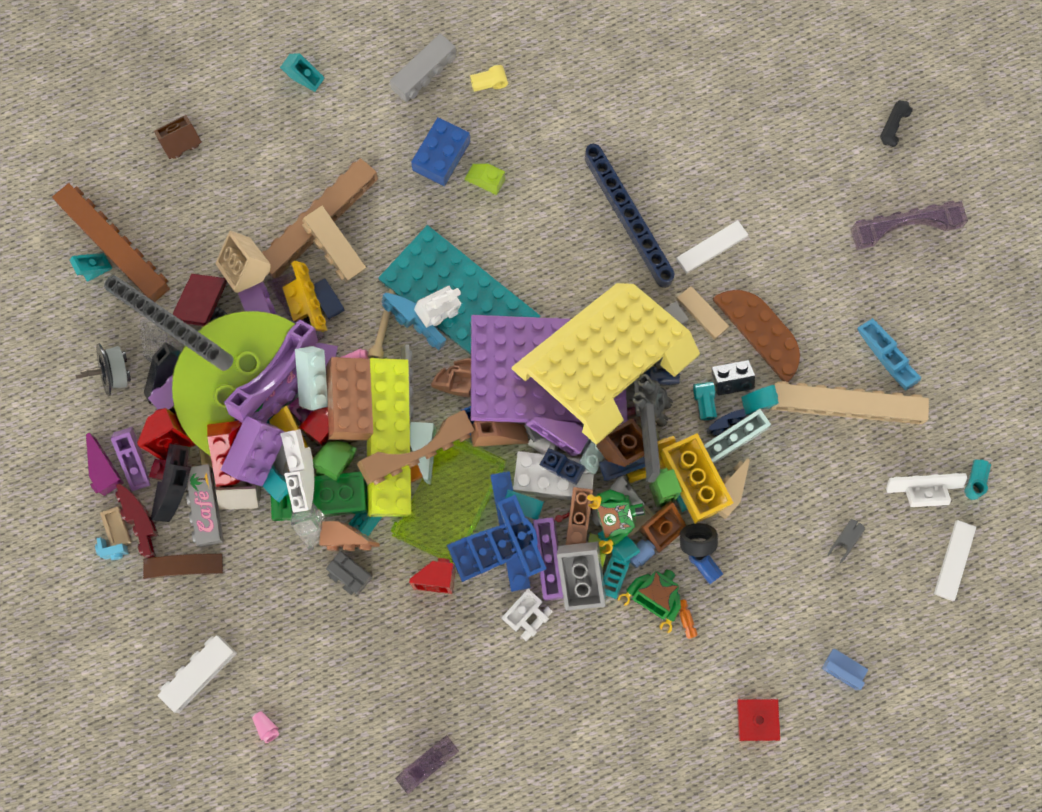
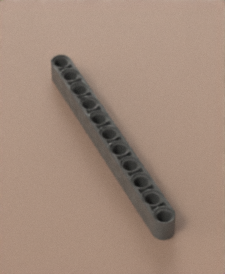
[104,275,233,371]

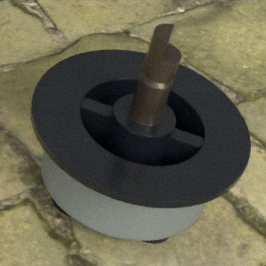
[75,343,131,397]

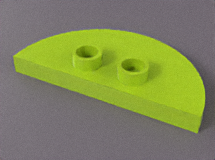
[172,311,295,456]

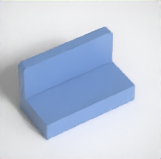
[821,649,868,690]

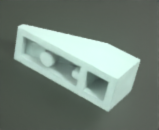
[410,422,436,484]

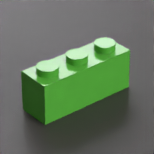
[649,468,682,508]

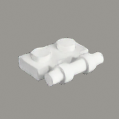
[501,589,553,641]

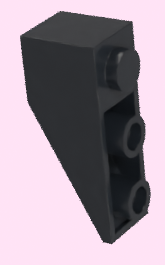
[144,342,181,404]

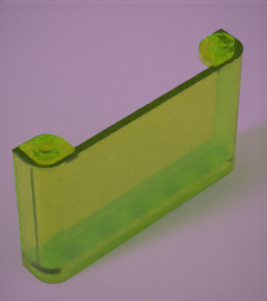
[391,440,506,566]

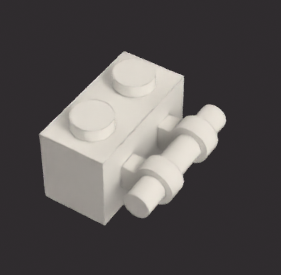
[414,286,461,328]

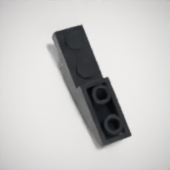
[150,443,191,522]

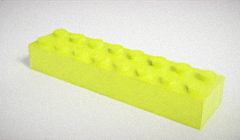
[367,358,411,517]

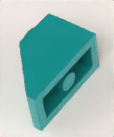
[280,53,325,92]

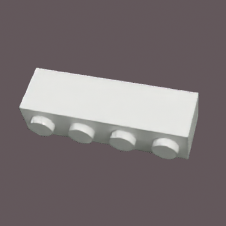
[157,635,237,713]

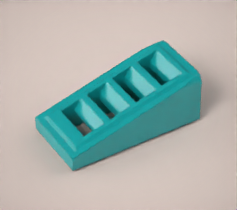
[603,554,631,599]

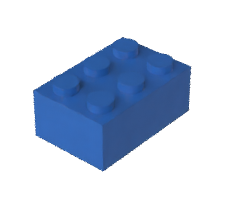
[411,117,471,187]

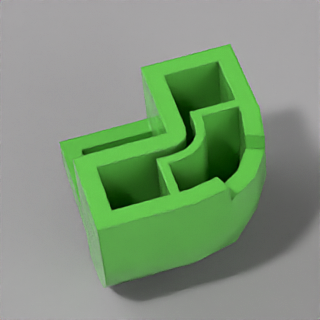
[313,440,357,481]

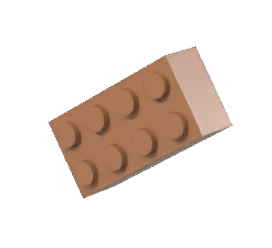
[326,357,373,440]

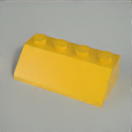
[660,433,734,524]

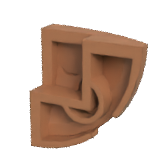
[431,358,471,398]

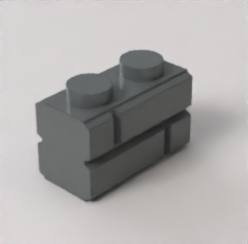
[326,551,373,595]

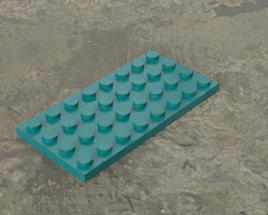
[378,225,541,355]

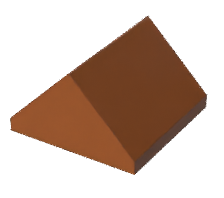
[639,501,686,553]

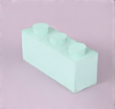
[295,346,328,411]

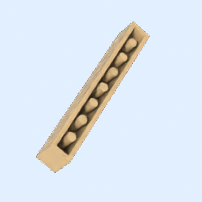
[770,381,929,425]

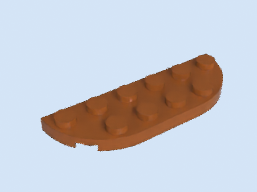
[712,290,800,382]

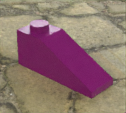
[86,433,124,496]

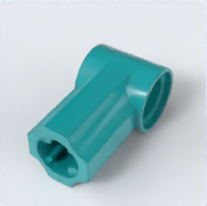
[693,382,717,421]
[964,459,991,500]

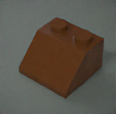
[154,115,202,159]
[596,418,644,467]

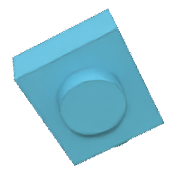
[95,537,129,560]

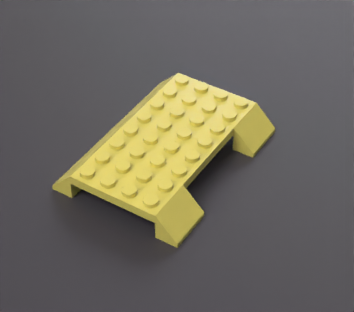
[512,283,700,445]

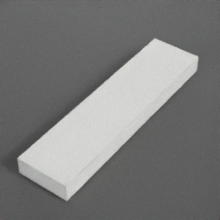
[676,220,748,274]
[934,520,976,601]

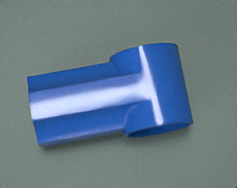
[689,555,723,585]

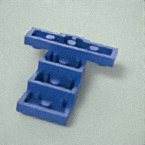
[446,495,547,582]

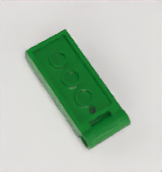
[270,472,368,521]

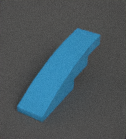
[857,318,921,391]

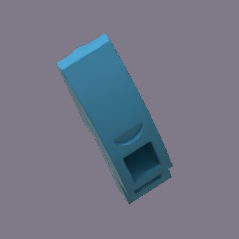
[381,293,446,351]

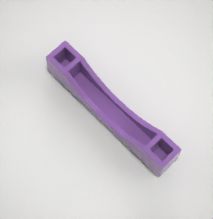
[225,320,318,423]

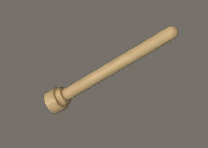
[368,289,396,359]

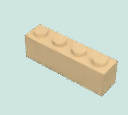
[302,206,366,282]

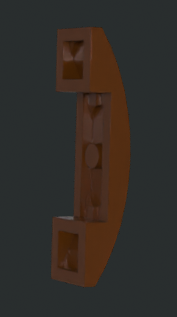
[143,553,223,579]

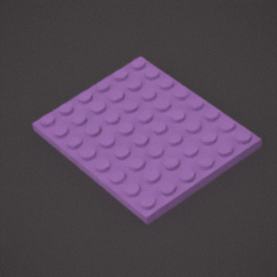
[471,315,628,425]

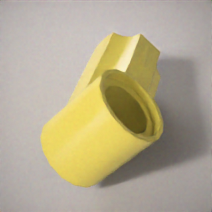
[470,65,508,92]

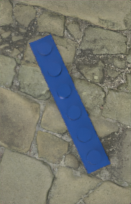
[490,471,531,592]

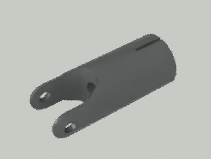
[828,519,865,563]

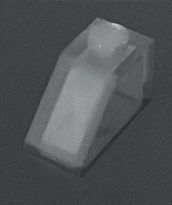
[291,503,324,551]

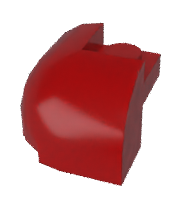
[298,407,329,446]

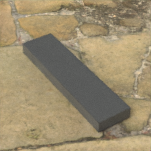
[640,403,660,483]

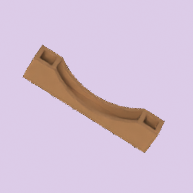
[357,410,475,485]

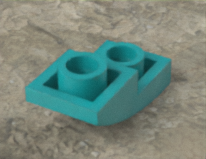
[741,385,779,415]
[263,465,288,502]
[505,490,544,520]
[598,530,640,562]

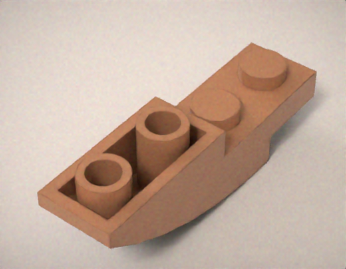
[565,487,593,545]

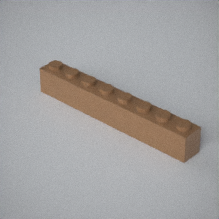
[262,158,378,281]

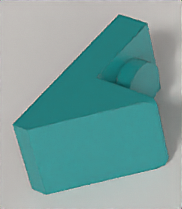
[69,253,112,282]

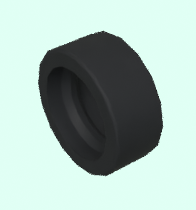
[680,523,718,557]

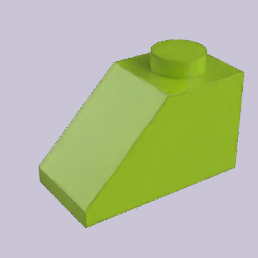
[464,164,505,195]

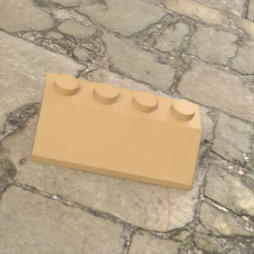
[215,231,271,293]

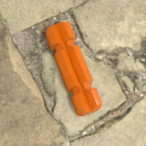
[679,599,698,639]

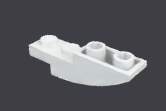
[281,429,314,512]

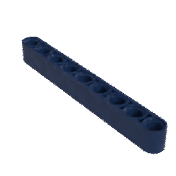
[585,144,675,288]

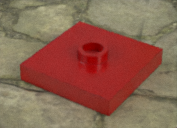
[737,699,781,741]

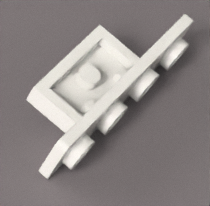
[886,473,967,507]

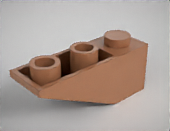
[471,421,529,447]
[319,521,380,551]

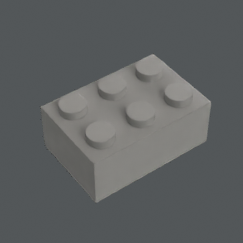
[557,542,606,611]

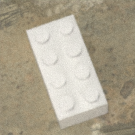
[513,451,594,500]

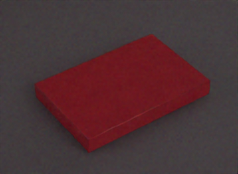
[173,273,227,326]

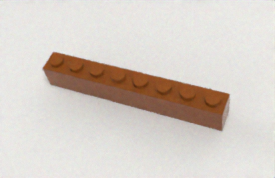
[52,183,170,302]

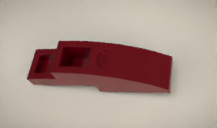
[115,484,159,558]

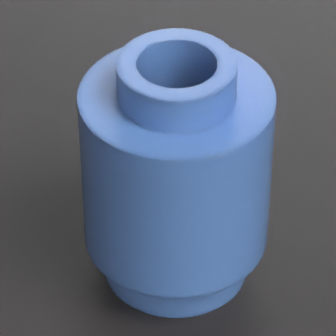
[629,539,655,568]

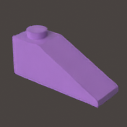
[526,417,589,457]
[111,427,151,492]

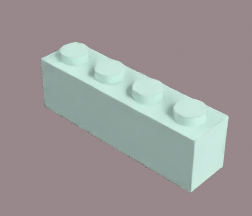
[704,409,771,464]

